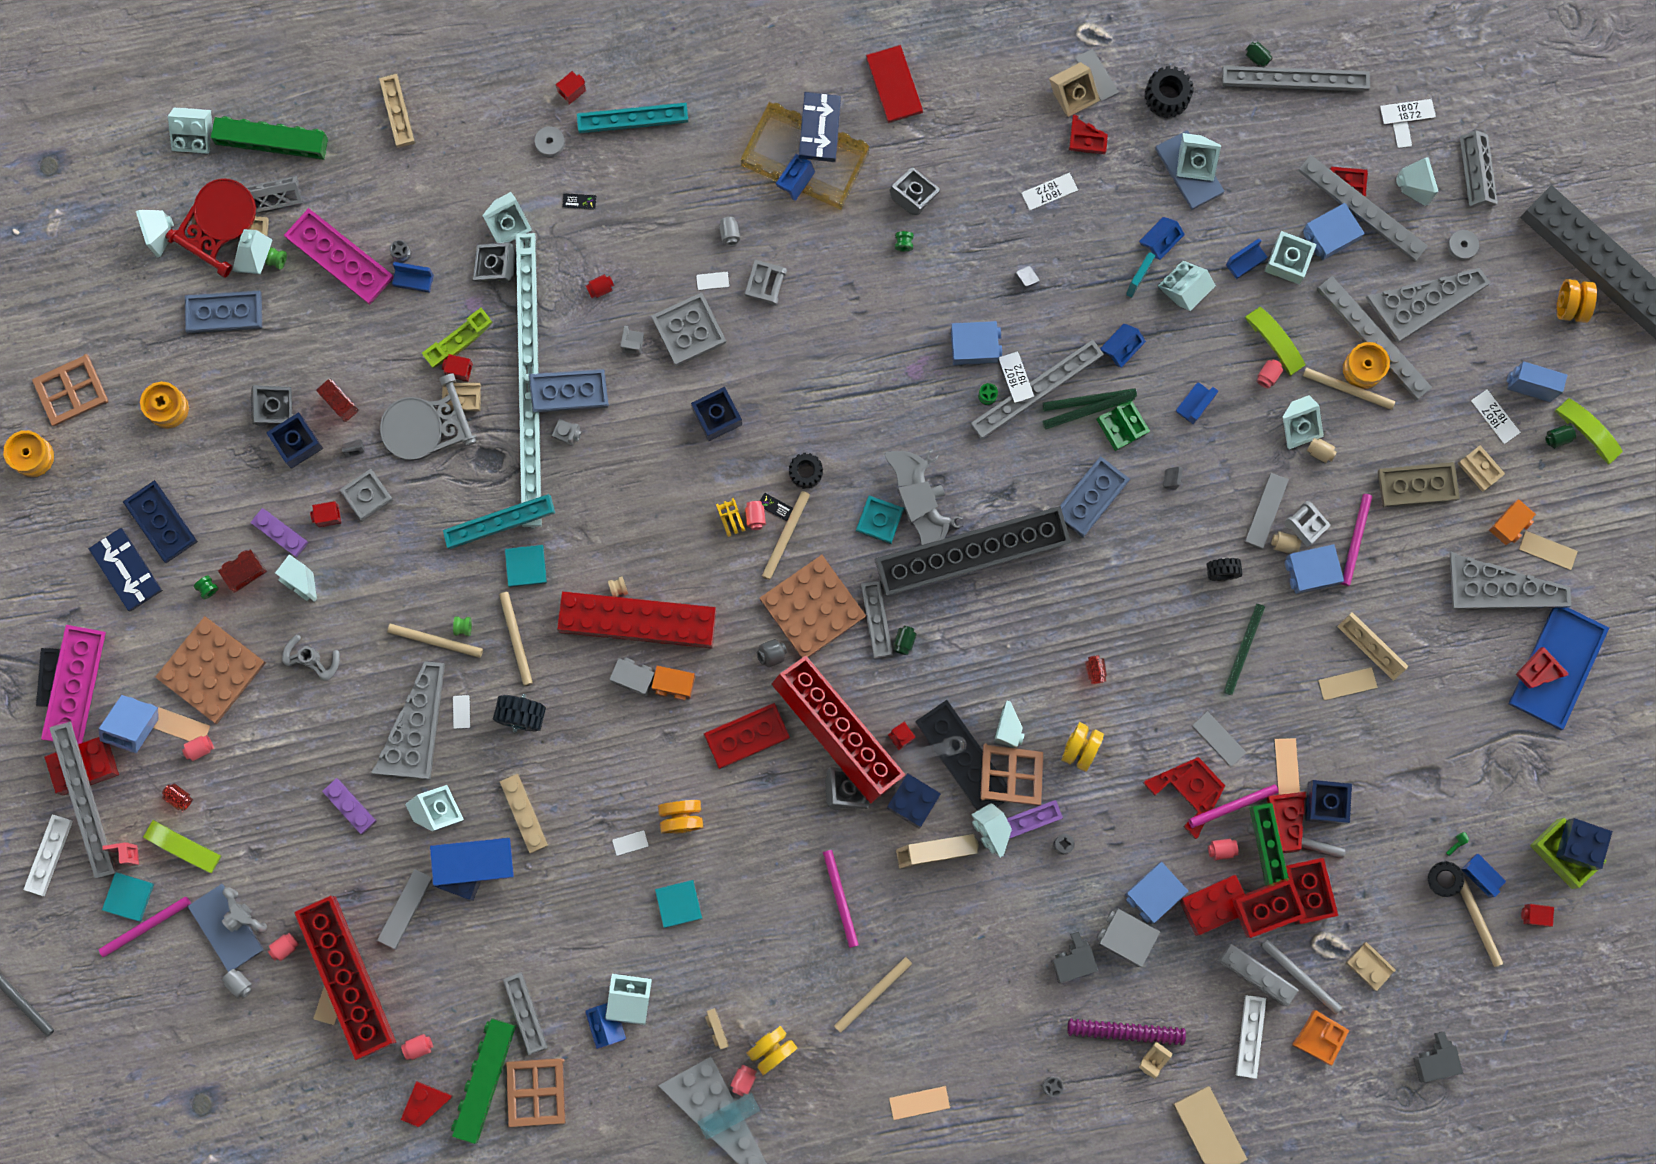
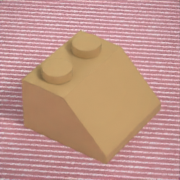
[1049,62,1100,117]

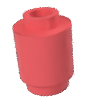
[1257,360,1283,389]
[745,501,766,530]
[182,735,214,761]
[1208,839,1239,860]
[268,932,299,961]
[401,1034,433,1060]
[730,1064,757,1096]

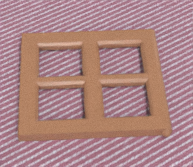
[32,354,108,427]
[980,743,1043,806]
[505,1058,565,1127]

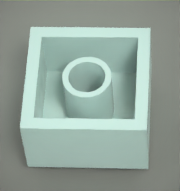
[1264,231,1317,285]

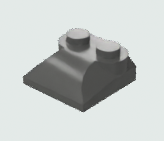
[889,167,941,215]
[473,242,516,283]
[251,385,292,426]
[825,767,869,810]

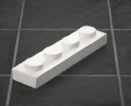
[23,814,73,896]
[1236,995,1266,1079]

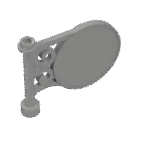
[380,374,477,460]

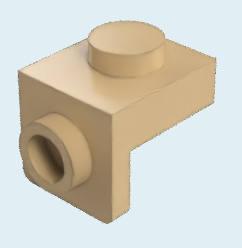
[1139,1042,1173,1079]

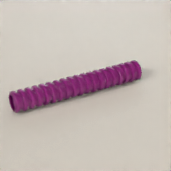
[1067,1018,1186,1046]

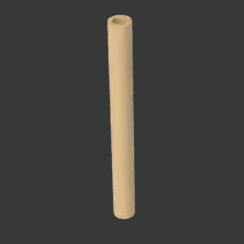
[1303,368,1395,410]
[762,491,810,580]
[499,592,533,686]
[388,624,483,658]
[1453,875,1503,967]
[834,957,912,1033]

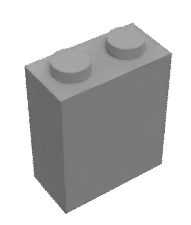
[1097,909,1160,967]

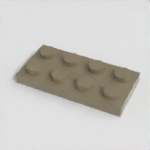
[1378,462,1460,507]

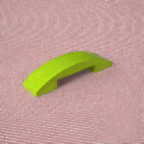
[1245,307,1306,376]
[422,308,493,368]
[1555,398,1623,465]
[143,820,221,873]

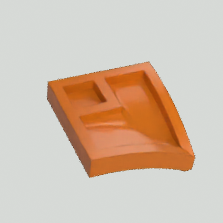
[1292,1010,1349,1066]

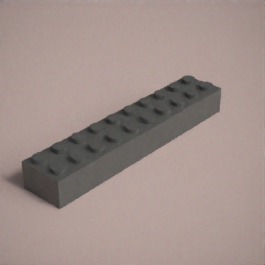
[1520,185,1656,339]
[874,506,1071,596]

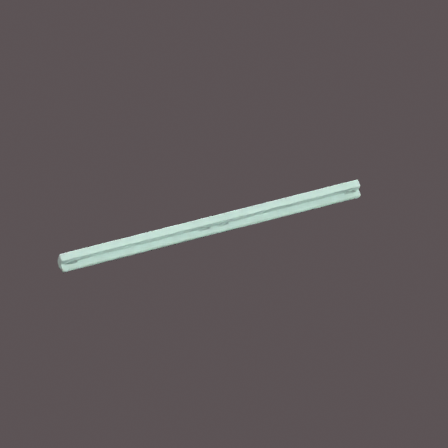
[516,233,542,528]

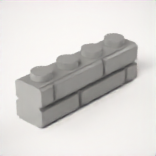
[1217,944,1299,1006]

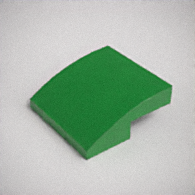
[1096,400,1150,451]

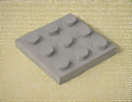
[651,292,726,366]

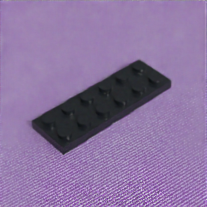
[915,700,1007,811]

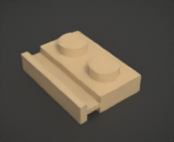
[442,383,481,411]
[1458,445,1505,492]
[1346,942,1396,991]
[705,1008,729,1050]

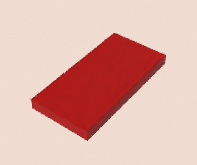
[866,45,923,123]
[704,703,790,769]

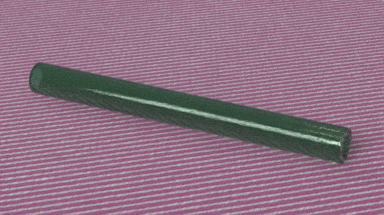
[1043,388,1137,412]
[1042,391,1135,430]
[1223,604,1265,695]

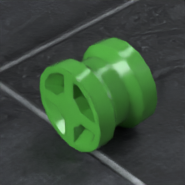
[265,247,287,269]
[453,616,472,636]

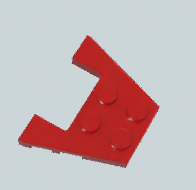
[1143,757,1225,839]

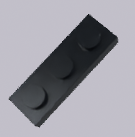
[36,648,60,707]

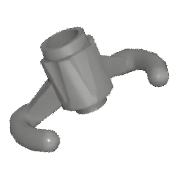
[282,634,340,681]
[222,887,267,933]

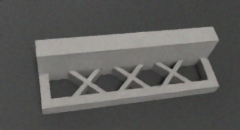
[1460,130,1498,207]
[246,176,303,213]

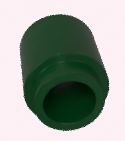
[1246,41,1273,67]
[1545,425,1576,449]
[893,625,917,655]

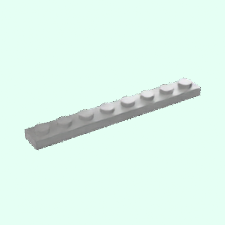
[1222,66,1370,91]
[1298,155,1428,261]
[1317,276,1432,401]
[971,340,1104,440]
[50,721,116,878]

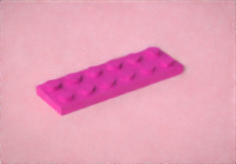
[284,208,394,305]
[41,625,106,744]

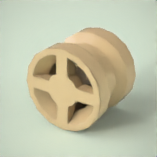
[608,576,628,597]

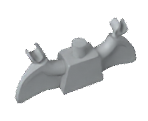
[885,450,963,545]

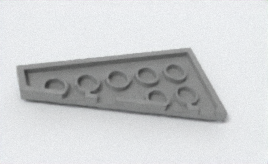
[1365,268,1490,343]
[1449,552,1571,609]
[371,661,445,779]
[658,1056,767,1164]

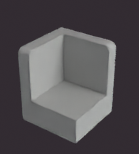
[621,326,644,355]

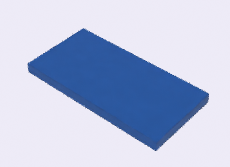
[1509,608,1609,730]

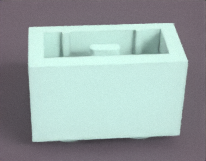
[168,108,213,153]
[1158,261,1216,311]
[275,554,317,602]
[971,803,1012,857]
[605,974,652,1025]

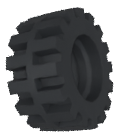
[789,453,823,489]
[1207,558,1242,581]
[1428,861,1464,897]

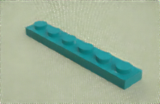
[577,102,689,134]
[443,494,555,549]

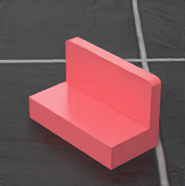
[102,842,139,866]

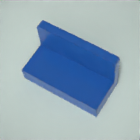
[776,154,815,201]
[1139,217,1185,260]
[1226,238,1268,280]
[392,262,434,293]
[1100,324,1146,368]
[1176,382,1218,425]
[1461,854,1506,898]
[585,1003,626,1049]

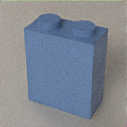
[1303,203,1365,261]
[951,321,1002,365]
[1506,361,1567,402]
[1285,544,1344,594]
[99,695,159,753]
[1125,862,1189,924]

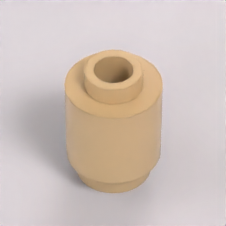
[1307,438,1337,463]
[1271,532,1301,554]

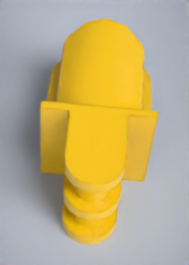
[716,498,746,537]

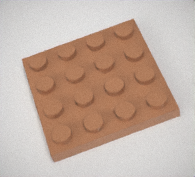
[759,555,866,658]
[155,616,266,724]

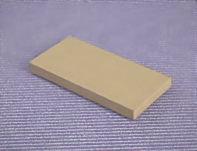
[1173,1086,1247,1164]

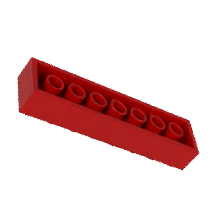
[557,591,717,649]
[771,656,906,804]
[294,895,397,1060]

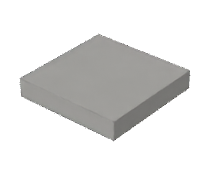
[340,469,393,521]

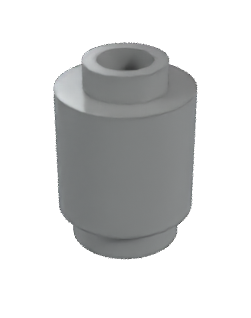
[719,217,740,246]
[222,969,252,999]

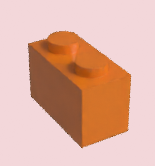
[1489,499,1536,545]
[652,666,696,701]

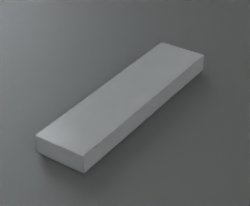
[1244,473,1289,549]
[861,580,893,659]
[377,869,433,949]
[503,972,548,1055]

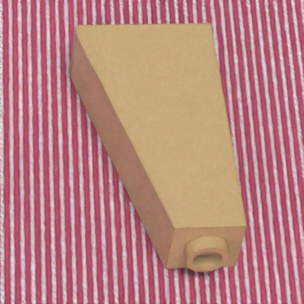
[896,834,979,869]

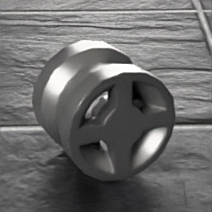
[390,240,411,263]
[1054,834,1075,855]
[1042,1077,1064,1097]

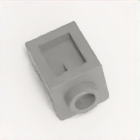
[552,419,582,446]

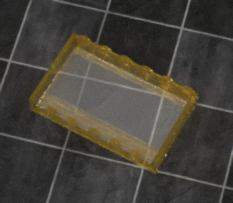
[741,102,870,210]

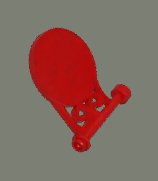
[166,178,256,278]

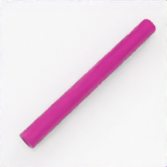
[1341,494,1372,586]
[1188,784,1279,828]
[823,850,859,948]
[98,896,191,957]

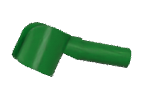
[1446,832,1469,856]

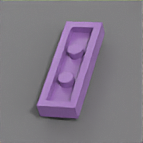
[250,508,308,558]
[322,778,377,834]
[1006,800,1063,839]

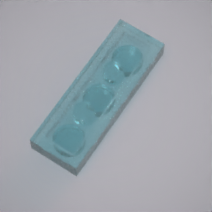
[697,1092,761,1140]

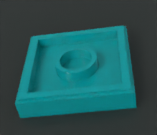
[1126,252,1156,298]
[856,496,904,544]
[505,545,547,587]
[102,872,154,922]
[655,880,703,928]

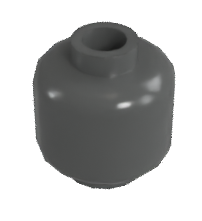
[757,639,787,667]

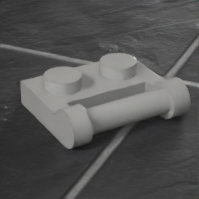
[745,260,787,305]
[1285,501,1331,547]

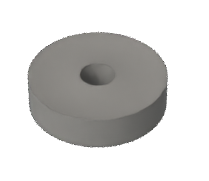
[535,127,565,157]
[1448,230,1479,261]

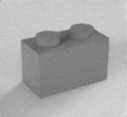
[610,657,655,697]

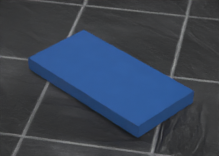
[430,838,514,886]

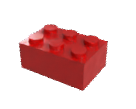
[44,737,119,796]
[1286,857,1339,925]
[1179,874,1245,936]
[1232,878,1307,938]

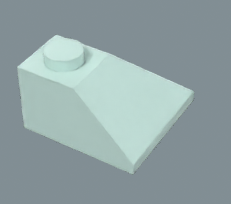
[1177,133,1221,181]
[1396,157,1439,206]
[482,192,532,243]
[136,210,174,258]
[232,229,272,274]
[1283,395,1324,449]
[993,701,1025,749]
[405,785,464,831]

